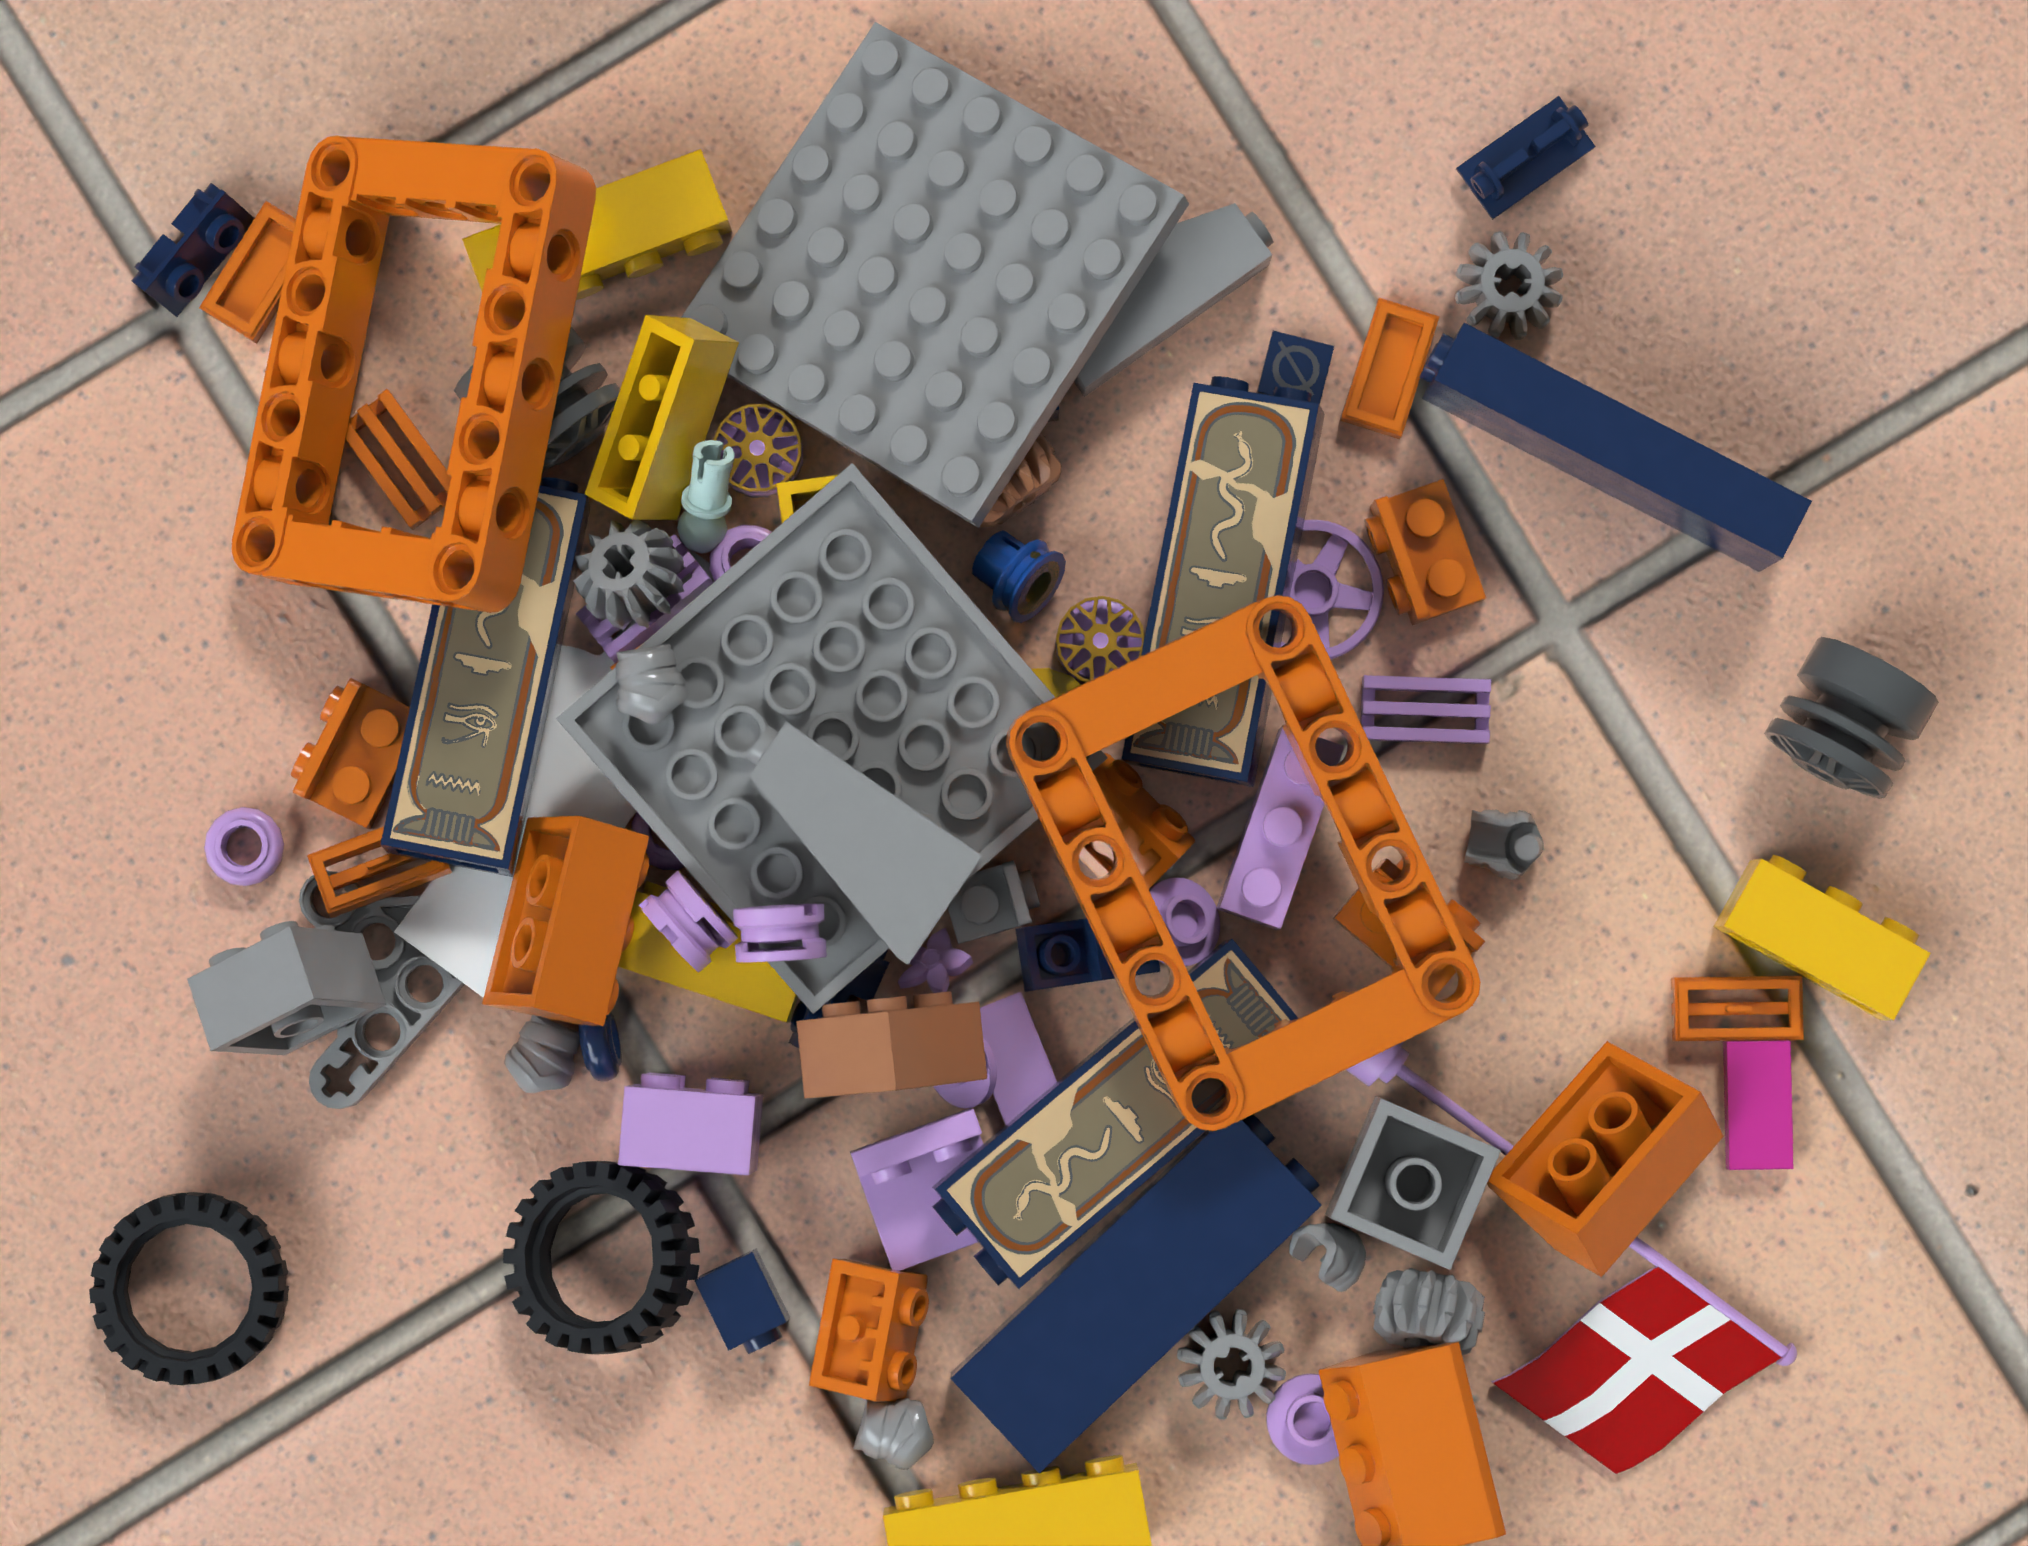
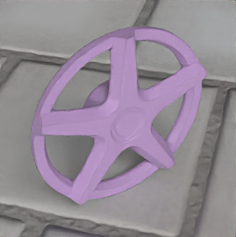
[1281,520,1384,659]

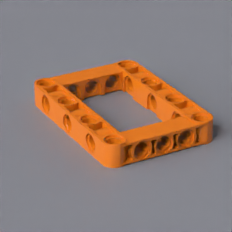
[232,135,596,613]
[1006,595,1481,1131]

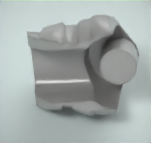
[616,644,688,724]
[1464,810,1544,880]
[504,1015,580,1093]
[1289,1223,1366,1292]
[853,1398,934,1470]

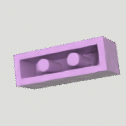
[1216,727,1344,930]

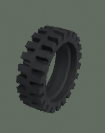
[503,1161,700,1354]
[89,1192,289,1385]

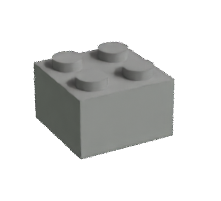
[187,921,386,1055]
[1325,1096,1501,1270]

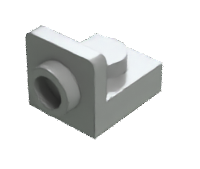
[948,860,1040,944]

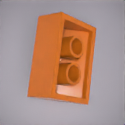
[482,816,649,1026]
[1487,1041,1724,1277]
[1318,1342,1506,1546]

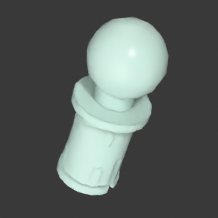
[677,440,735,554]

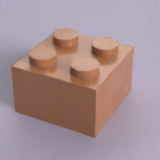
[796,991,987,1099]

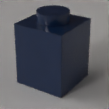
[694,1248,790,1354]

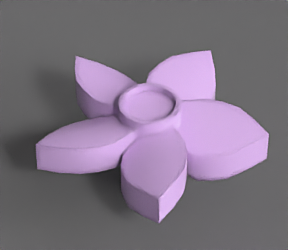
[898,928,973,993]

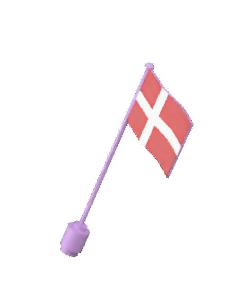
[1333,1000,1797,1474]

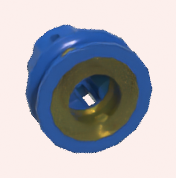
[972,530,1066,623]

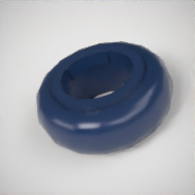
[578,1012,622,1082]

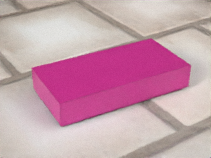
[1723,1040,1794,1170]

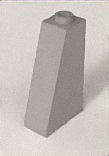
[1074,203,1274,397]
[746,722,982,965]

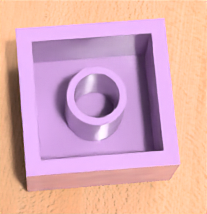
[618,1072,763,1175]

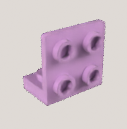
[850,1108,983,1271]

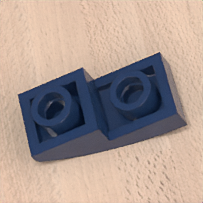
[1015,918,1161,992]

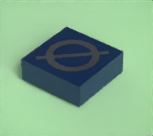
[1257,331,1334,404]

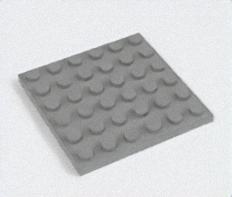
[682,22,1189,528]
[556,463,1107,1014]

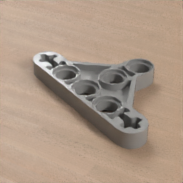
[299,871,465,1109]

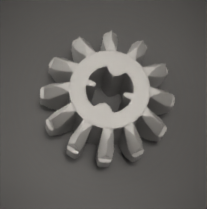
[1455,231,1563,340]
[574,520,686,631]
[1373,1268,1485,1355]
[1177,1309,1286,1420]

